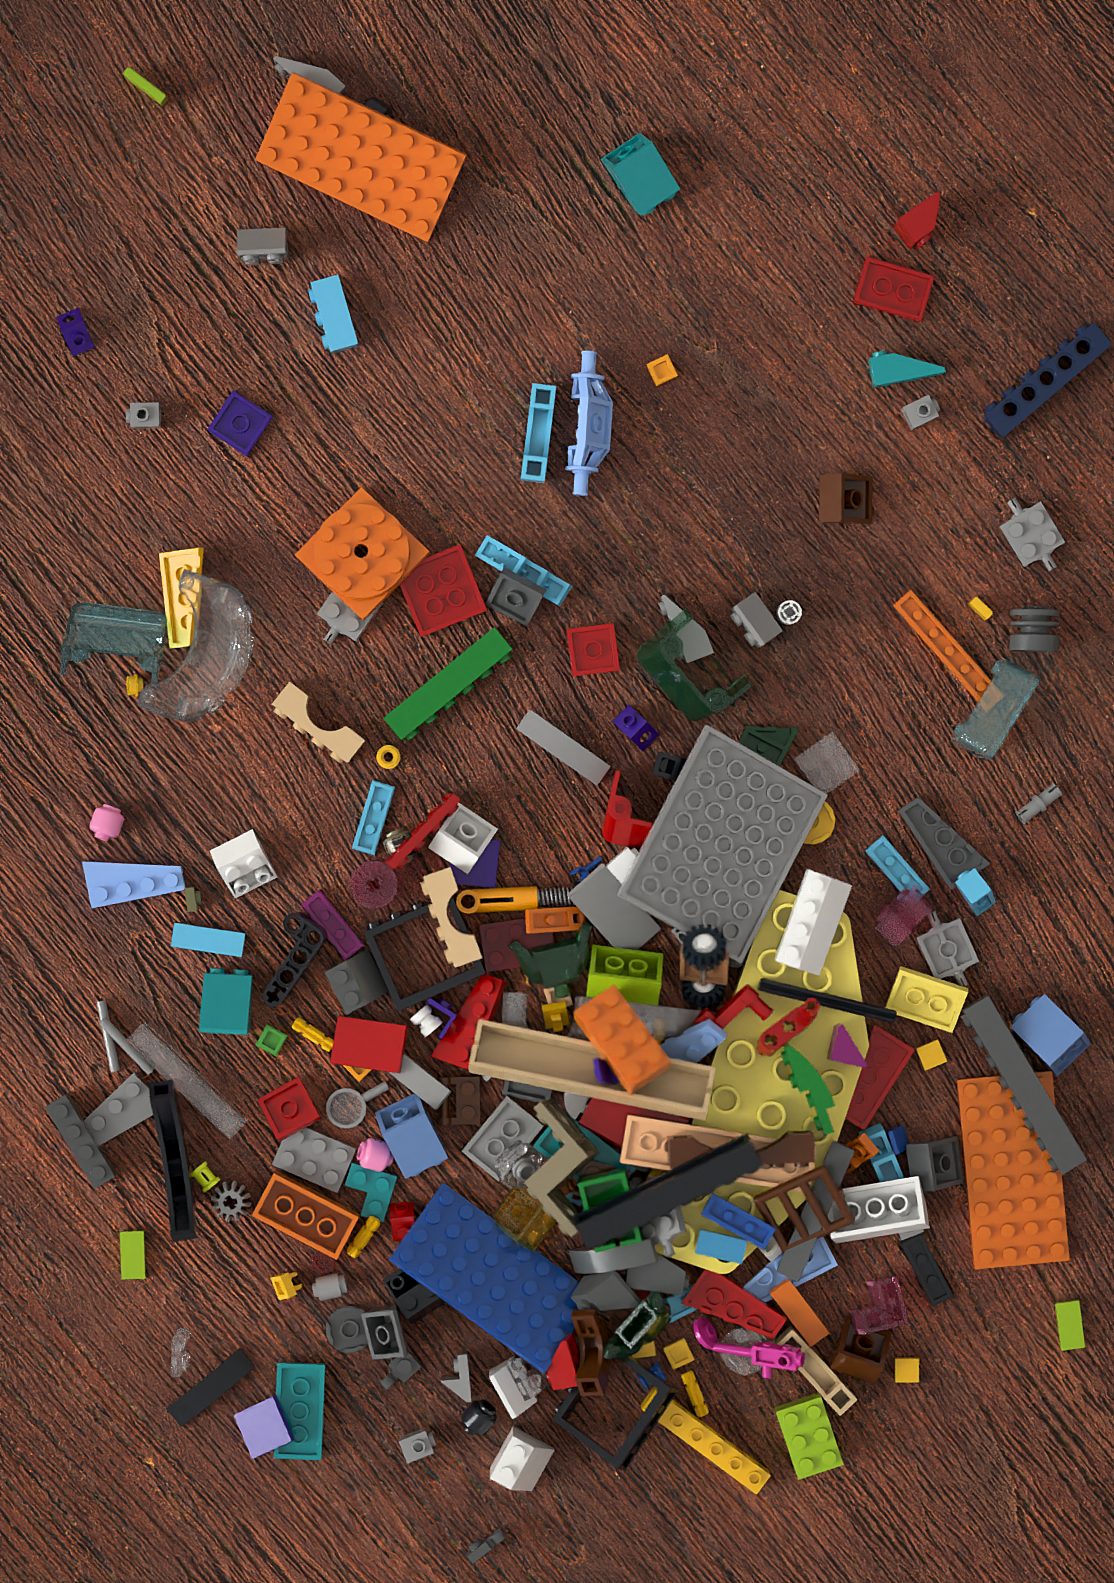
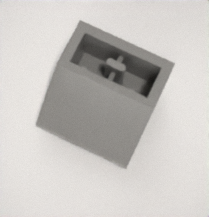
[237,228,288,265]
[730,592,783,648]

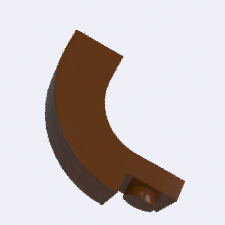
[571,1309,610,1396]

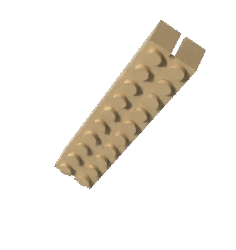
[469,1019,716,1121]

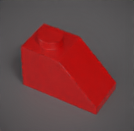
[546,1333,580,1390]

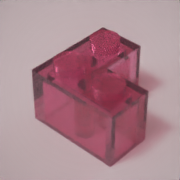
[875,885,933,948]
[850,1276,909,1335]

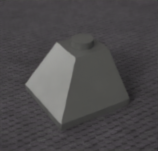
[571,1271,644,1313]

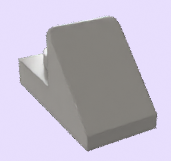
[441,1351,472,1402]

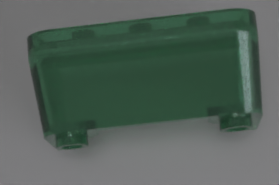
[637,608,752,721]

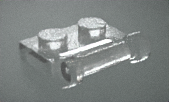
[171,1327,190,1377]
[507,1357,551,1401]

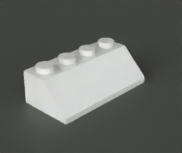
[774,869,852,976]
[828,1176,930,1243]

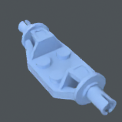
[565,351,613,496]

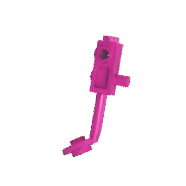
[693,1317,805,1378]

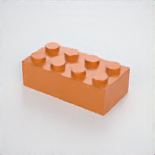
[574,985,671,1095]
[252,1170,360,1260]

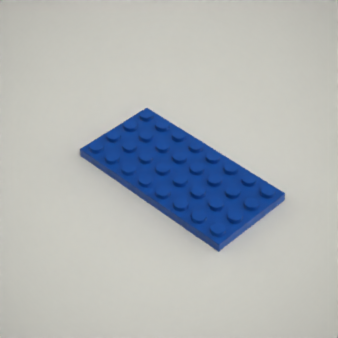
[388,1183,580,1373]

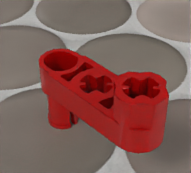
[692,984,773,1029]
[757,998,820,1057]

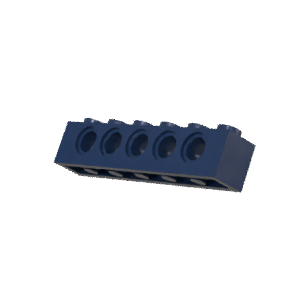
[982,323,1112,439]

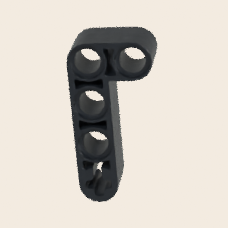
[262,912,328,1007]

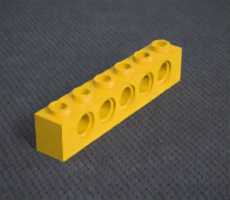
[641,1386,771,1495]

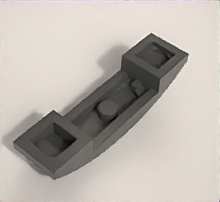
[569,1237,658,1274]

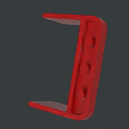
[602,770,654,849]

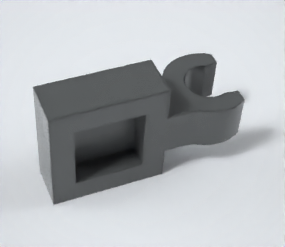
[380,1351,421,1390]

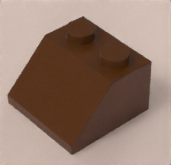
[819,473,872,524]
[830,1316,892,1385]

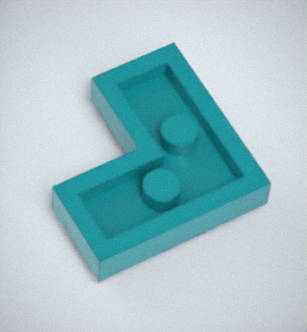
[345,1162,397,1222]

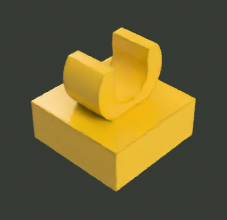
[542,1001,570,1032]
[271,1272,302,1300]

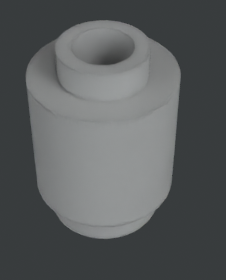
[312,1273,348,1301]

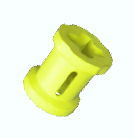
[190,1161,221,1193]

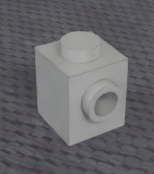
[901,395,940,430]
[126,403,161,429]
[399,1427,437,1464]

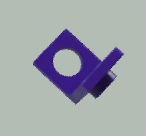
[57,308,95,356]
[613,705,659,751]
[427,997,457,1039]
[593,1058,620,1086]

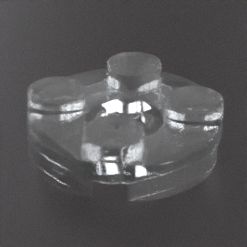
[494,1140,543,1189]
[719,1326,767,1376]

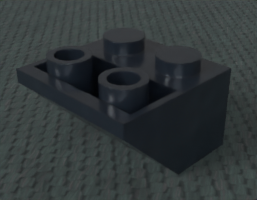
[383,1269,446,1324]

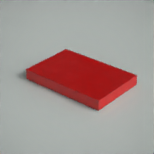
[853,256,935,323]
[330,1016,408,1074]

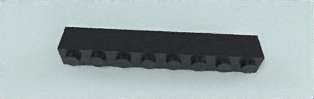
[574,1133,763,1250]

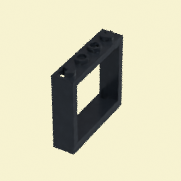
[364,895,486,1011]
[552,1341,679,1471]

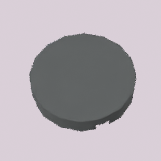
[326,1305,368,1353]

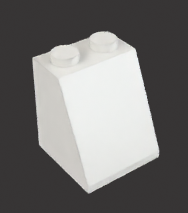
[490,1426,555,1491]

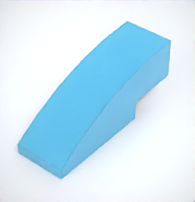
[858,1123,904,1183]

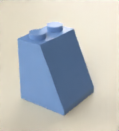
[1010,994,1091,1077]
[375,1093,448,1179]

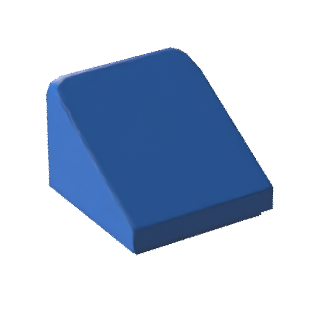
[886,1125,909,1154]

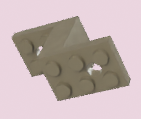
[524,1098,600,1237]

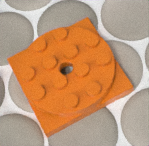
[295,487,430,621]

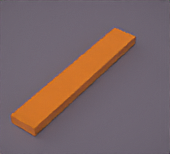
[892,590,1006,712]

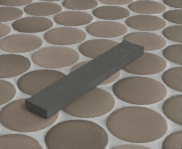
[777,1140,855,1282]

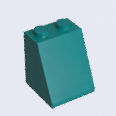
[600,133,680,216]
[199,968,254,1035]

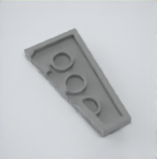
[84,1072,153,1146]

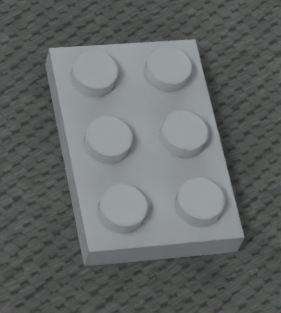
[462,1096,544,1181]
[272,1127,357,1193]

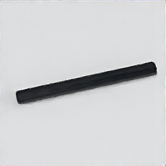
[758,978,897,1023]

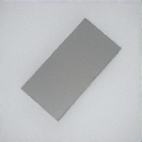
[567,863,661,950]

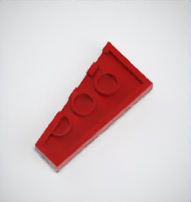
[384,793,460,869]
[430,974,507,1070]
[845,1024,915,1130]
[681,1269,787,1339]

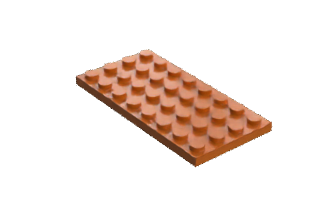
[255,72,467,242]
[956,1070,1070,1269]

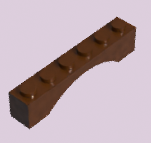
[667,1130,815,1168]

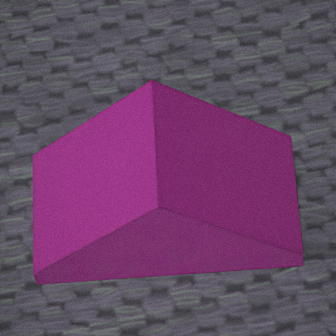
[827,1023,867,1068]

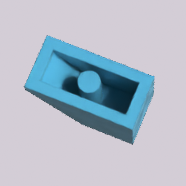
[955,868,996,916]

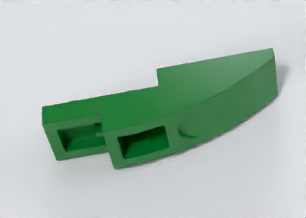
[781,1044,835,1135]

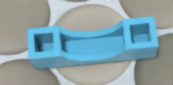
[521,383,556,483]

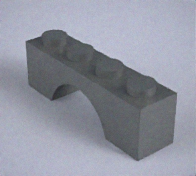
[45,1092,118,1189]

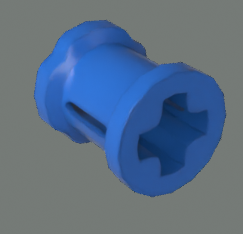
[636,1361,667,1391]

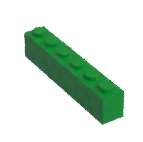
[383,627,513,741]

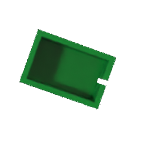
[578,1167,642,1253]

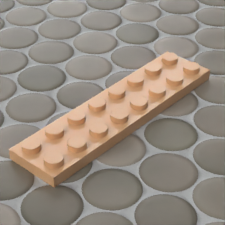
[620,1114,817,1192]

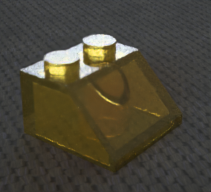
[491,1181,557,1253]

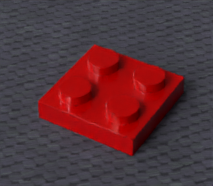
[566,623,620,677]
[257,1077,321,1142]

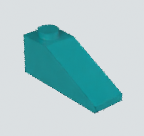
[868,350,946,388]

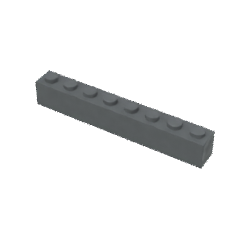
[961,994,1087,1175]

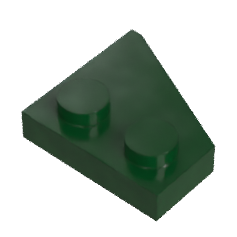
[738,726,799,767]

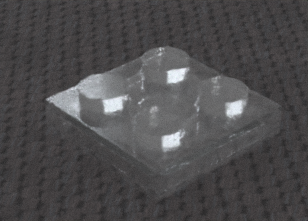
[793,731,860,794]

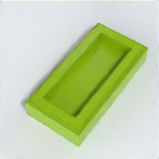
[123,67,168,106]
[120,1230,146,1280]
[1054,1299,1085,1351]

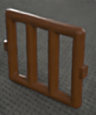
[753,1166,855,1253]

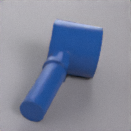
[570,856,603,883]

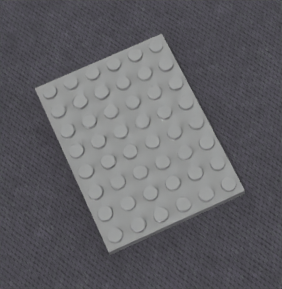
[617,725,828,964]

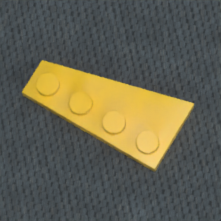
[159,548,204,649]

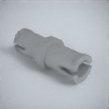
[1015,783,1062,824]

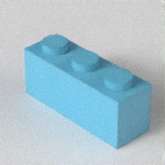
[308,275,359,354]

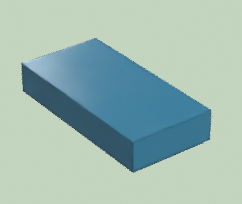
[695,1229,747,1264]

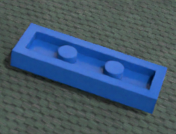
[701,1193,776,1250]

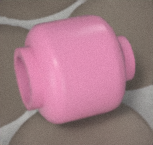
[89,804,124,841]
[357,1138,394,1172]

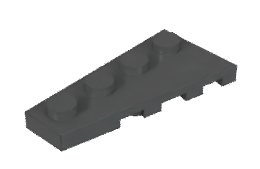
[898,797,990,890]

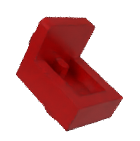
[390,1202,415,1241]

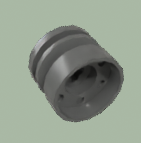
[1009,606,1061,652]

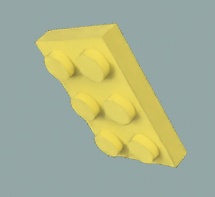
[885,966,968,1033]

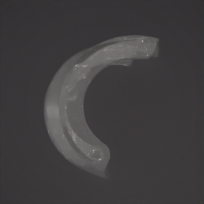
[137,569,254,722]

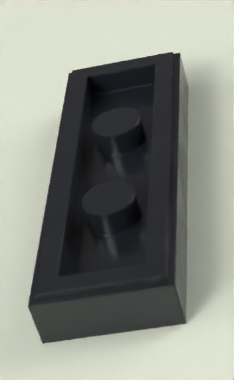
[899,1233,953,1307]

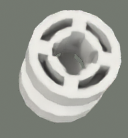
[777,600,802,625]
[409,1004,443,1037]

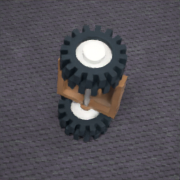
[680,924,729,1011]

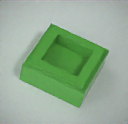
[256,1024,288,1056]

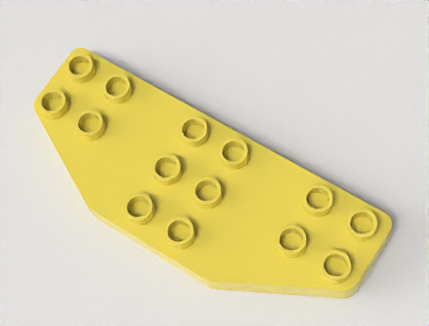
[654,890,869,1274]

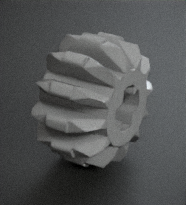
[211,1181,252,1222]

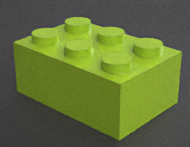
[586,944,663,1006]
[774,1392,844,1480]

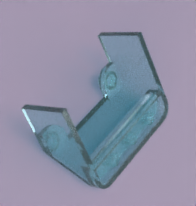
[61,602,167,687]
[950,658,1041,760]

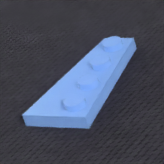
[82,861,186,908]
[659,1019,727,1063]
[742,1237,838,1303]

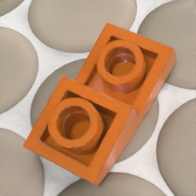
[845,1133,879,1174]

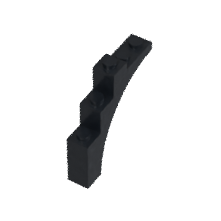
[149,1080,196,1242]

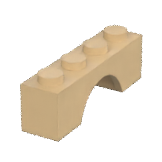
[272,682,366,764]
[420,867,482,967]
[773,1325,858,1416]

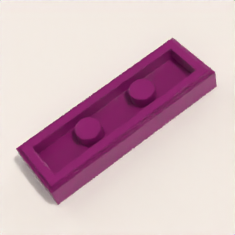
[301,890,364,960]

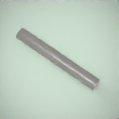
[96,1000,120,1072]
[99,1017,155,1075]

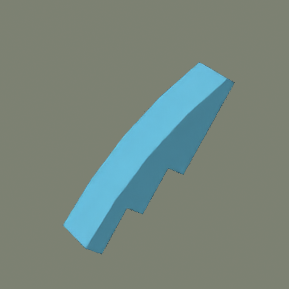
[475,535,572,607]

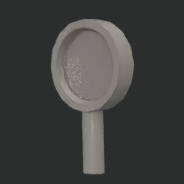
[326,1081,390,1128]

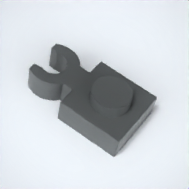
[467,1528,505,1564]

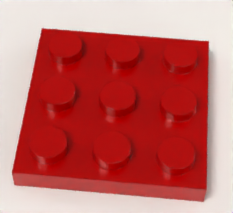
[400,544,487,637]

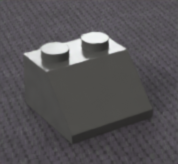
[325,949,389,1014]
[906,1136,964,1191]
[361,1304,409,1360]

